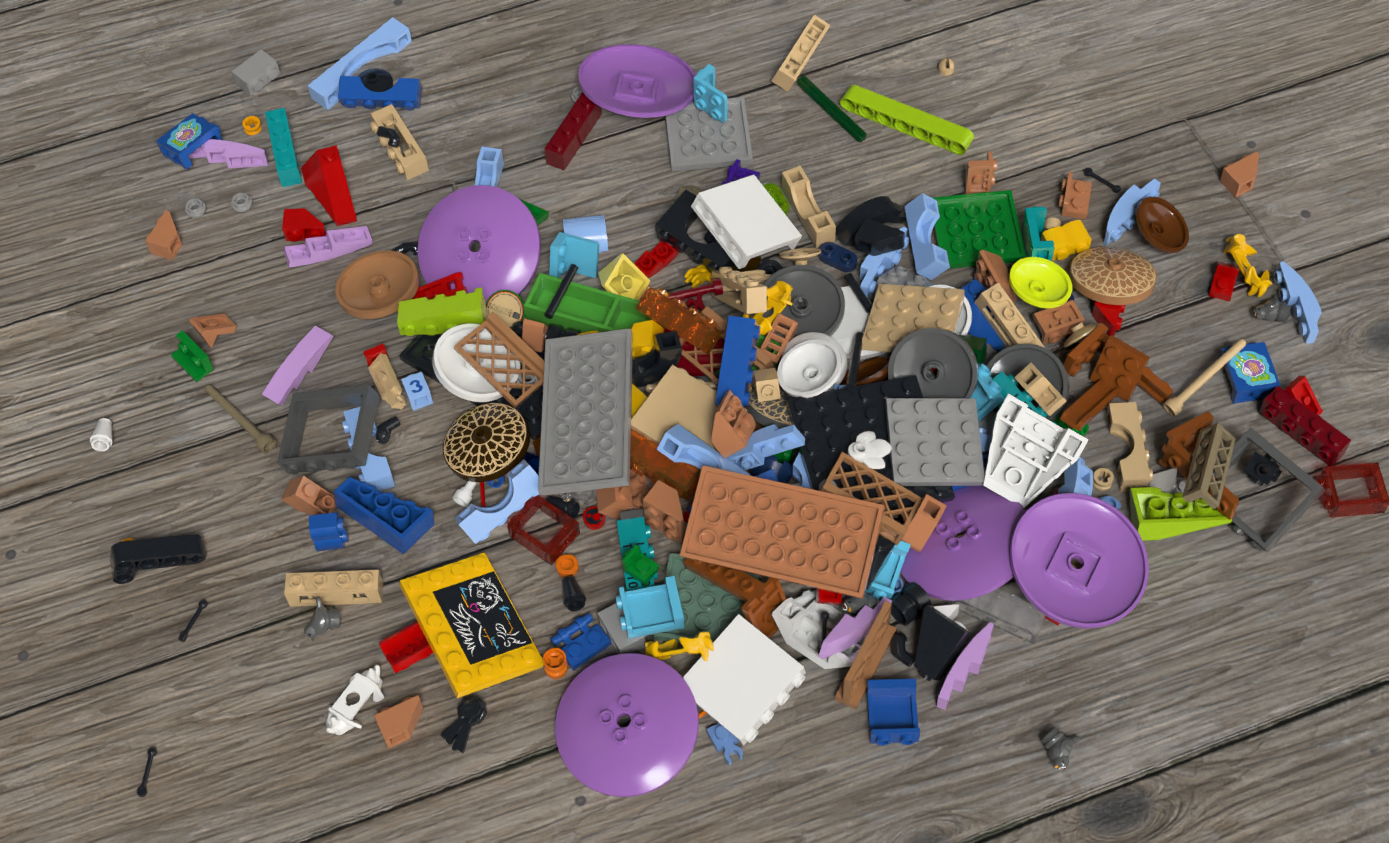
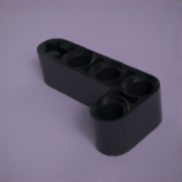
[110,534,206,584]

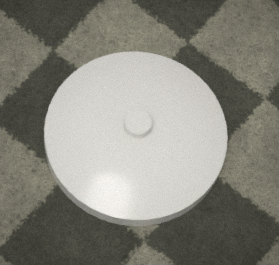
[432,324,520,402]

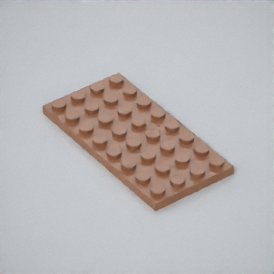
[680,465,885,599]

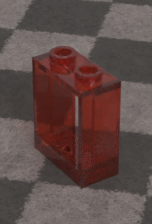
[1317,462,1389,518]
[507,495,580,566]

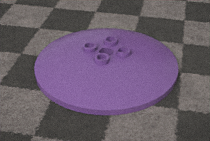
[578,44,696,118]
[418,185,541,304]
[900,486,1031,601]
[1010,493,1149,629]
[555,653,699,797]

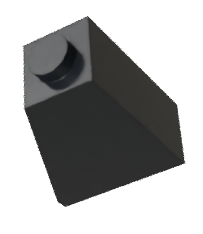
[914,605,970,681]

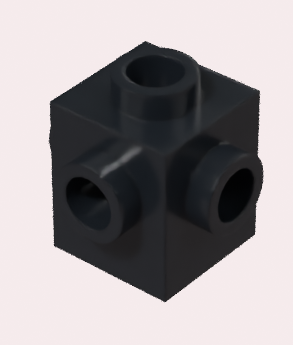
[1244,450,1282,486]

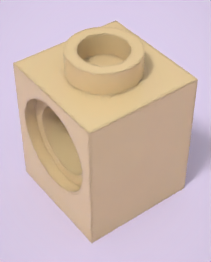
[754,368,780,402]

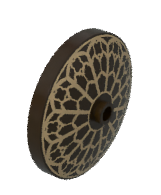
[443,403,530,482]

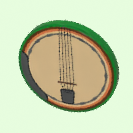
[486,290,526,329]

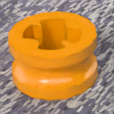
[242,116,262,135]

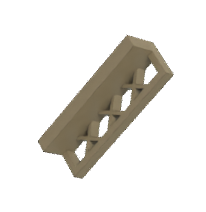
[1182,422,1236,509]

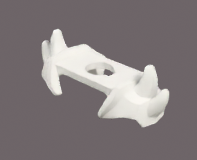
[326,664,384,735]

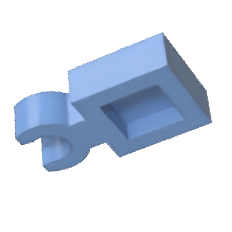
[706,723,743,765]

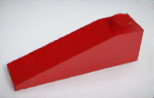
[301,145,357,227]

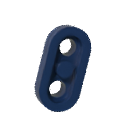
[818,242,858,272]

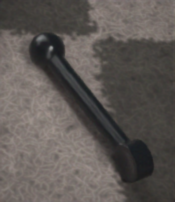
[1084,168,1121,193]
[178,600,208,642]
[818,611,829,655]
[137,748,157,797]

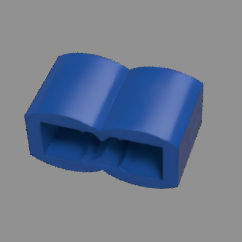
[309,512,349,552]

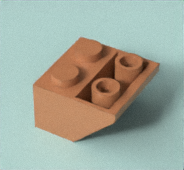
[974,250,1017,302]
[711,390,756,458]
[596,469,648,519]
[643,480,685,544]

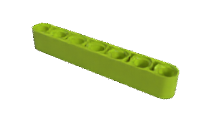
[840,85,974,155]

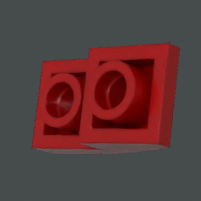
[634,241,679,278]

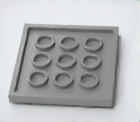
[666,97,753,172]
[885,398,985,486]

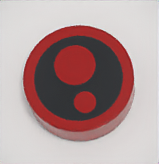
[583,506,606,530]

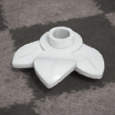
[848,431,892,469]

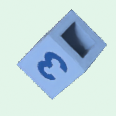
[401,372,433,411]

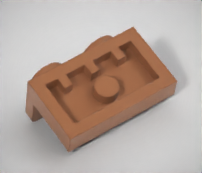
[965,152,997,194]
[1059,172,1092,220]
[1033,300,1085,345]

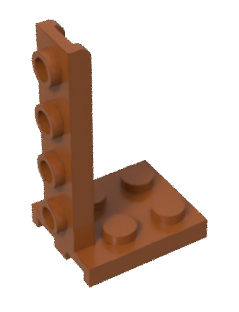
[1063,323,1174,404]
[1060,335,1150,431]
[1158,411,1239,520]
[683,558,786,639]

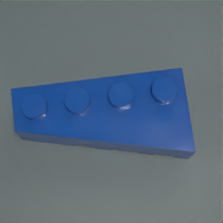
[715,316,760,408]
[334,477,434,554]

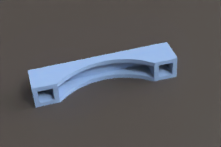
[308,17,412,110]

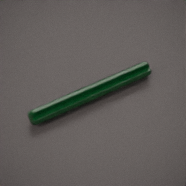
[797,76,867,143]

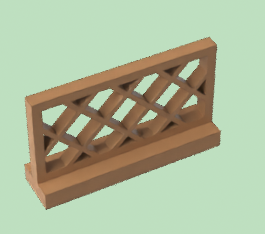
[679,306,774,390]
[454,312,545,408]
[820,452,923,546]
[835,601,897,710]

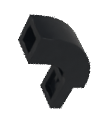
[836,196,906,246]
[632,331,682,388]

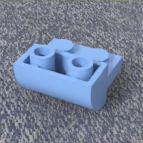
[563,215,608,253]

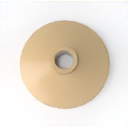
[779,248,821,265]
[1063,322,1101,348]

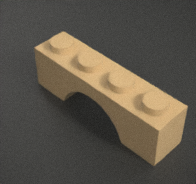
[782,166,836,248]
[1106,402,1153,492]

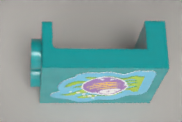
[1021,206,1054,261]

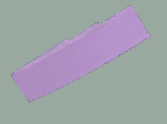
[189,139,269,168]
[284,226,373,268]
[262,326,334,406]
[818,596,892,659]
[936,622,994,710]

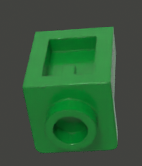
[622,544,660,586]

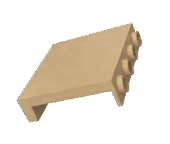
[631,365,748,477]

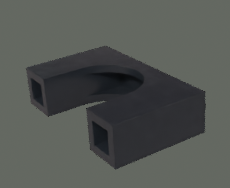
[655,190,735,273]

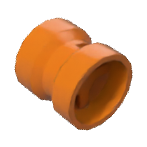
[543,648,568,679]

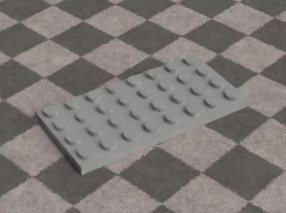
[538,328,633,496]

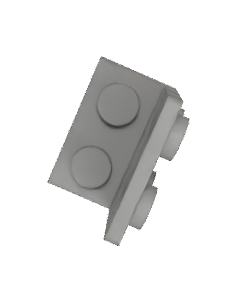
[871,266,932,300]

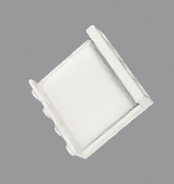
[691,175,802,269]
[683,614,806,746]

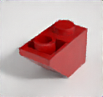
[282,208,326,242]
[1092,301,1126,337]

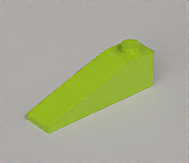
[1130,487,1232,541]

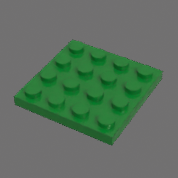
[932,190,1026,269]

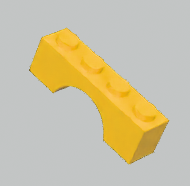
[578,320,664,360]

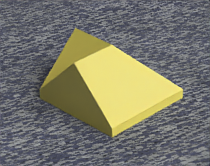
[598,253,650,300]

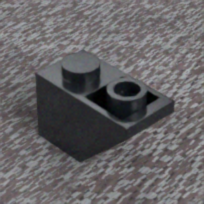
[855,218,905,256]

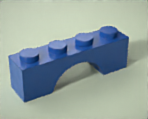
[338,76,422,110]

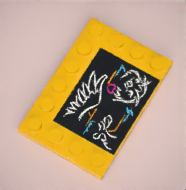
[399,552,544,698]

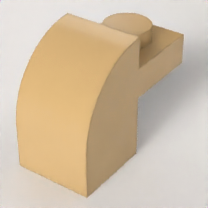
[1014,363,1066,416]

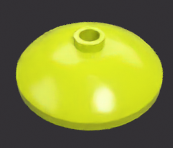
[1009,257,1072,308]

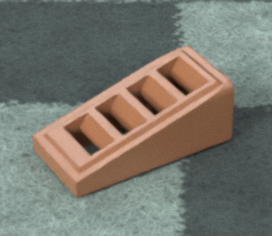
[760,313,798,364]

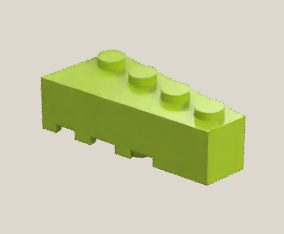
[397,287,487,336]

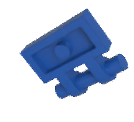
[550,613,612,671]

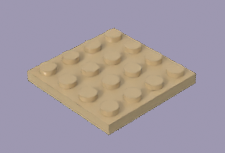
[862,284,965,352]

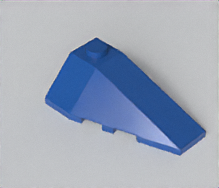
[961,279,1006,352]

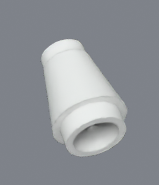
[90,418,112,451]

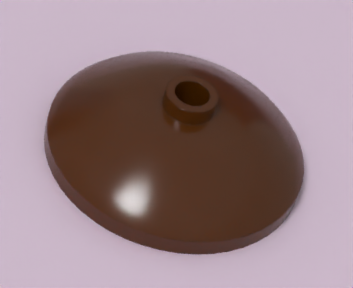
[1136,197,1189,253]
[840,355,891,386]

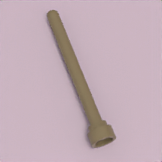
[205,384,277,454]

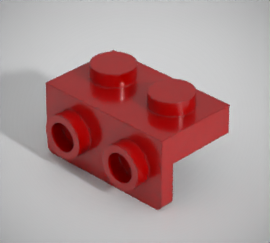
[379,621,433,674]

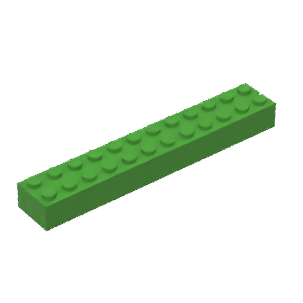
[524,273,782,386]

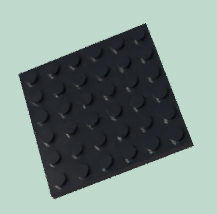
[786,375,955,512]

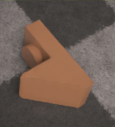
[189,313,237,348]
[522,319,548,352]

